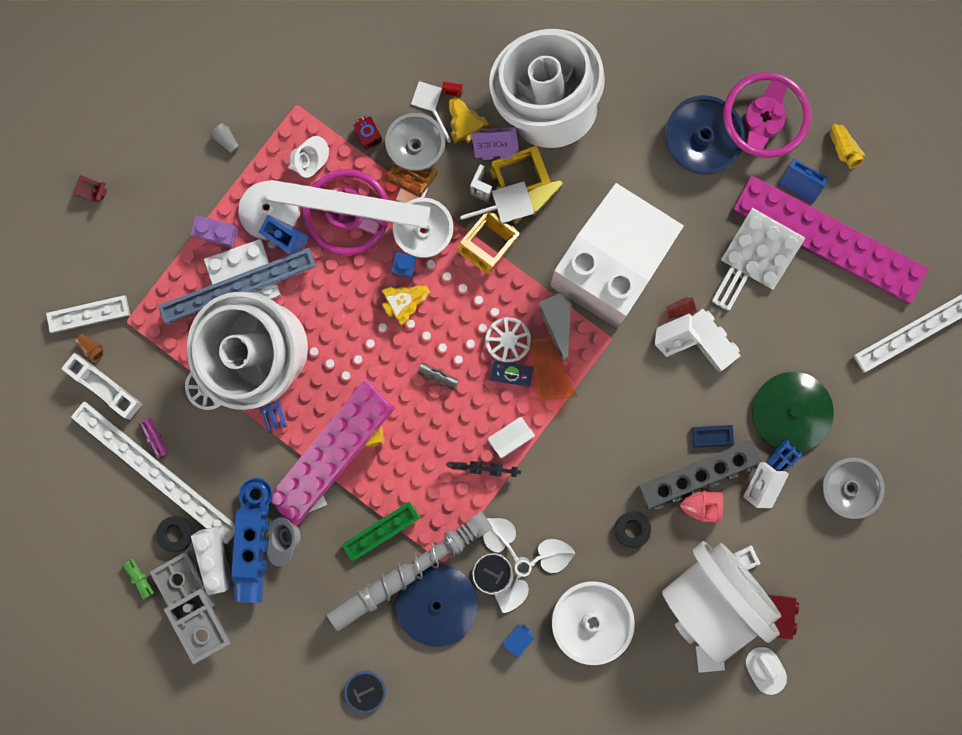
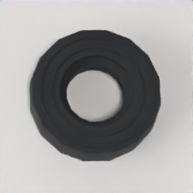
[614,511,651,548]
[156,516,193,553]

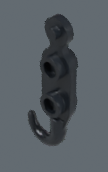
[446,461,521,477]

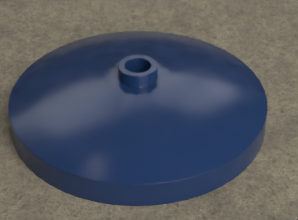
[665,95,745,175]
[396,564,478,647]

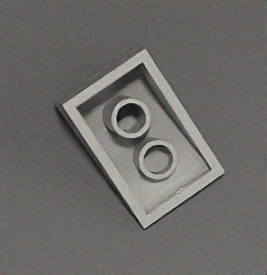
[538,293,572,363]

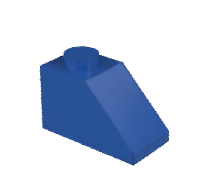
[258,215,309,254]

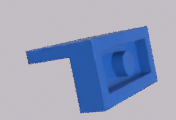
[779,158,828,204]

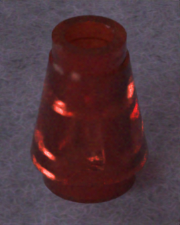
[666,297,697,318]

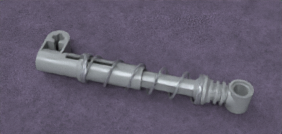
[327,511,493,632]

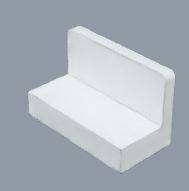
[470,164,492,203]
[655,314,700,357]
[488,417,535,459]
[743,462,789,508]

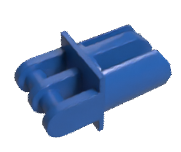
[259,398,287,434]
[765,440,802,471]

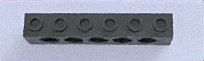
[638,440,762,511]

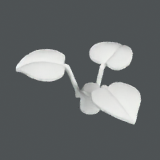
[483,518,575,613]

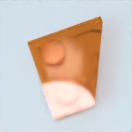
[385,164,438,198]

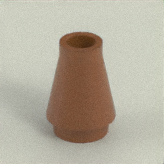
[75,334,104,362]

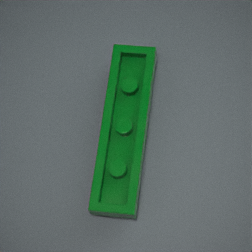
[342,501,421,562]

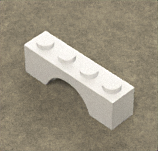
[61,353,143,420]

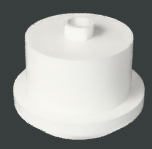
[489,29,605,148]
[187,292,308,410]
[662,541,781,664]

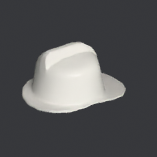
[288,136,329,178]
[746,647,787,695]

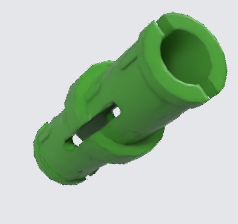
[122,558,154,600]

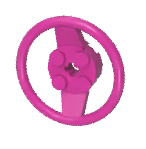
[723,72,811,158]
[303,169,389,255]

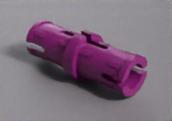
[139,418,169,460]

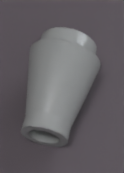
[211,123,239,153]

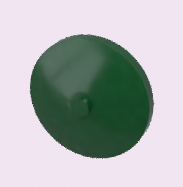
[752,372,834,452]

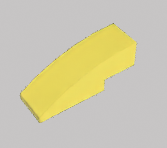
[512,181,563,225]

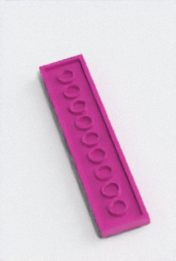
[732,175,929,304]

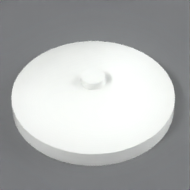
[552,581,635,665]

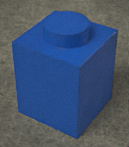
[392,252,417,280]
[502,624,534,658]

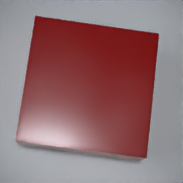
[442,81,463,97]

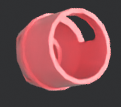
[680,491,723,523]

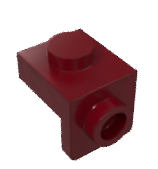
[73,175,107,203]

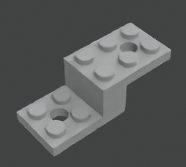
[150,552,231,665]

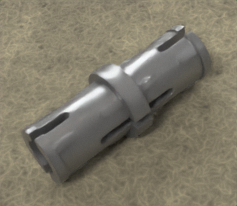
[417,362,459,391]

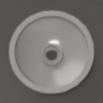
[385,113,445,171]
[823,458,885,519]

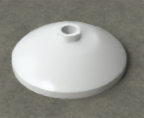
[238,181,299,240]
[393,198,453,258]

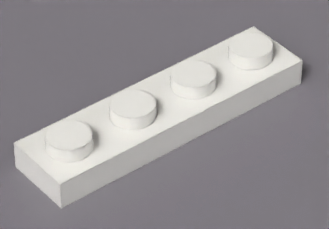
[46,295,130,333]

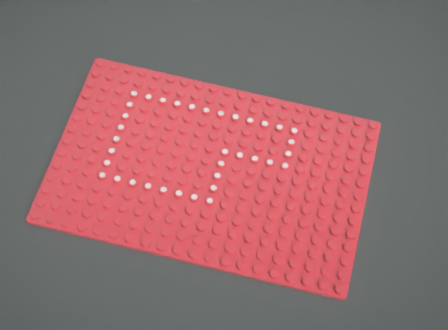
[127,105,611,562]

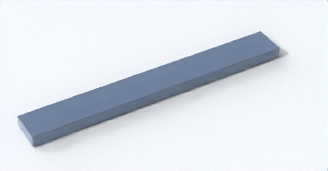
[158,248,317,325]

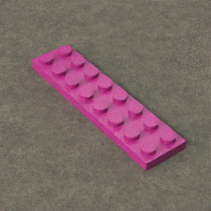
[271,380,395,526]

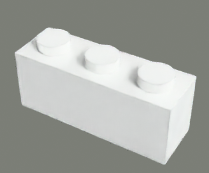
[691,309,740,373]
[191,526,234,595]

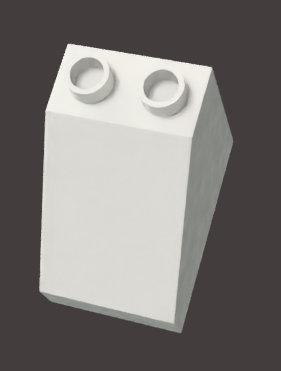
[550,183,684,329]

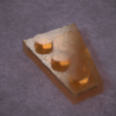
[531,338,577,401]

